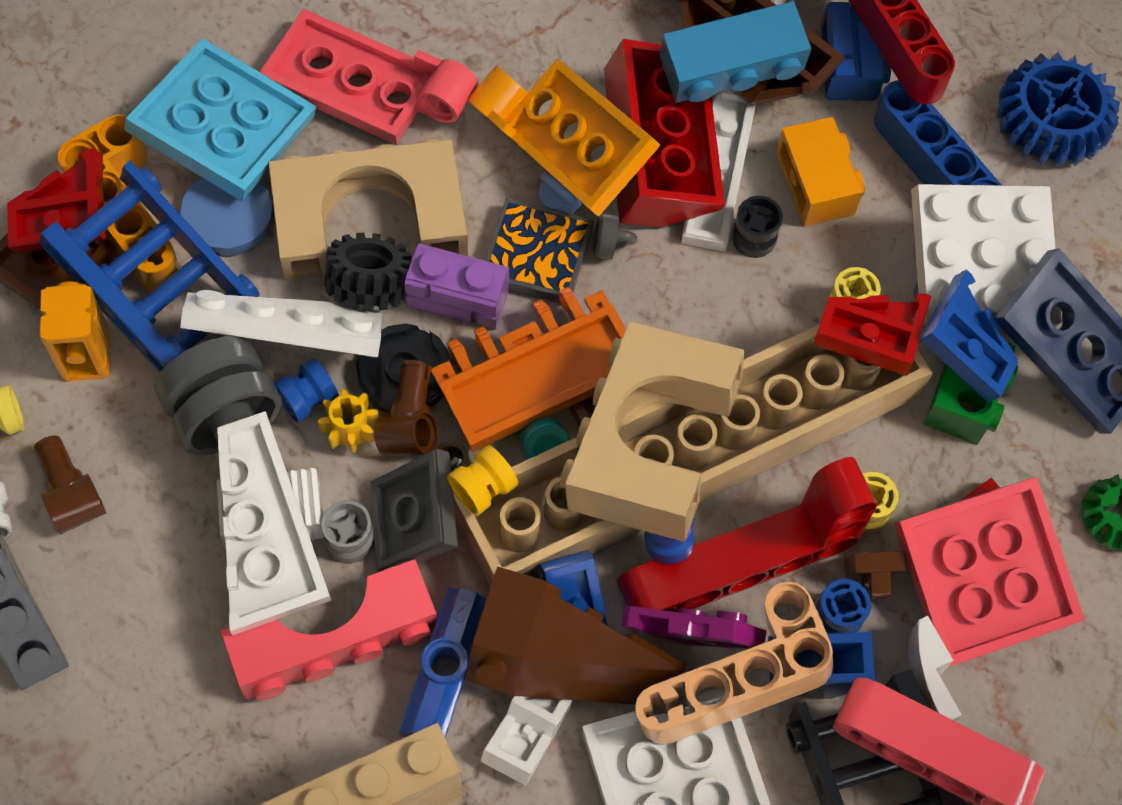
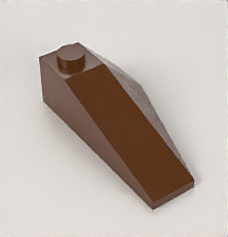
[465,566,686,704]

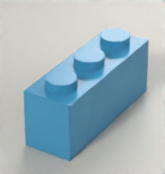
[659,1,811,103]

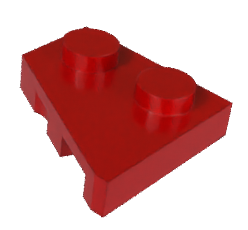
[7,148,106,254]
[813,294,932,376]

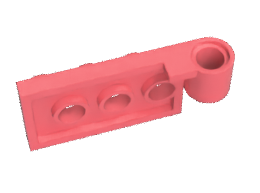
[260,9,478,145]

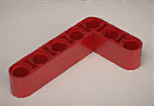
[848,0,955,105]
[617,457,877,612]

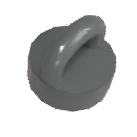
[593,212,638,260]

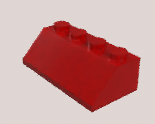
[604,39,725,227]

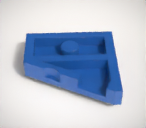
[919,269,1018,402]

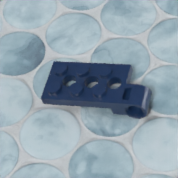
[993,248,1122,434]

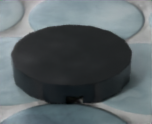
[356,323,451,414]

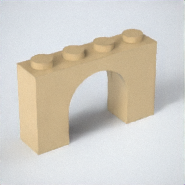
[269,139,468,280]
[560,321,744,542]
[259,723,463,805]

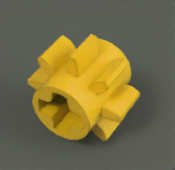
[318,389,379,453]

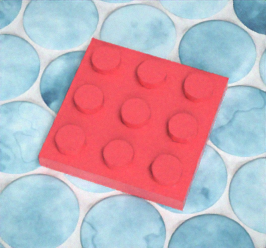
[894,477,1085,667]

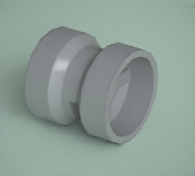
[321,500,374,564]

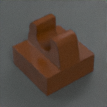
[844,550,906,600]

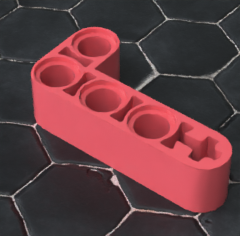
[833,677,1045,805]

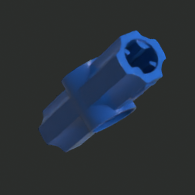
[399,587,486,739]

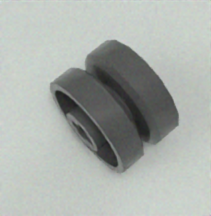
[154,336,283,455]

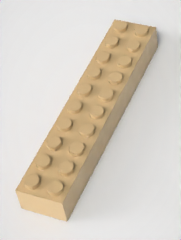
[453,324,933,586]

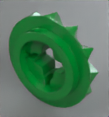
[1081,474,1122,551]

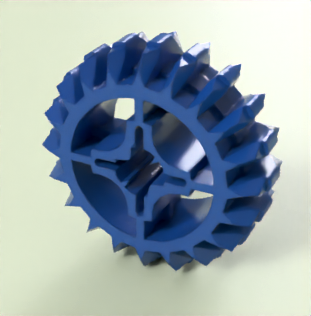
[996,52,1120,168]

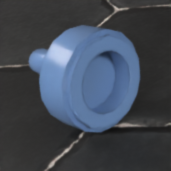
[539,170,582,214]

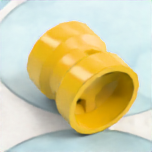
[447,445,518,516]

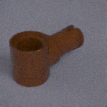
[374,360,439,457]
[33,435,107,534]

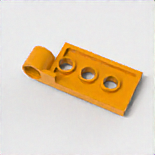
[467,58,660,217]

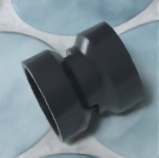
[732,195,783,258]

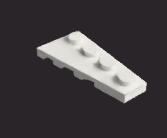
[180,290,382,357]
[217,411,331,636]

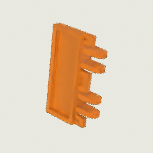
[431,287,626,452]

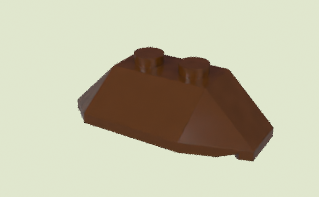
[680,0,845,105]

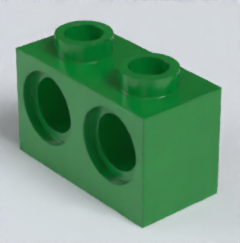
[923,343,1018,445]

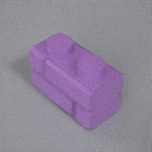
[404,244,509,330]

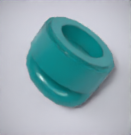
[519,418,570,460]

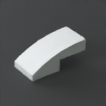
[908,616,962,721]
[480,696,574,786]

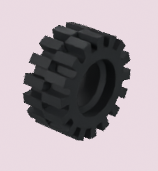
[324,232,412,311]

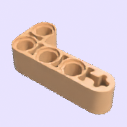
[635,581,833,745]

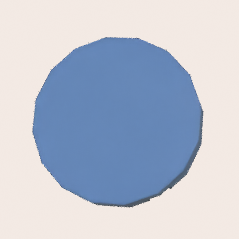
[180,177,274,256]

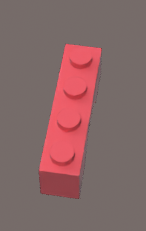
[220,559,437,701]

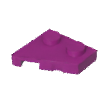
[621,606,767,650]

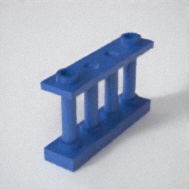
[40,160,260,373]

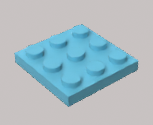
[124,38,317,201]

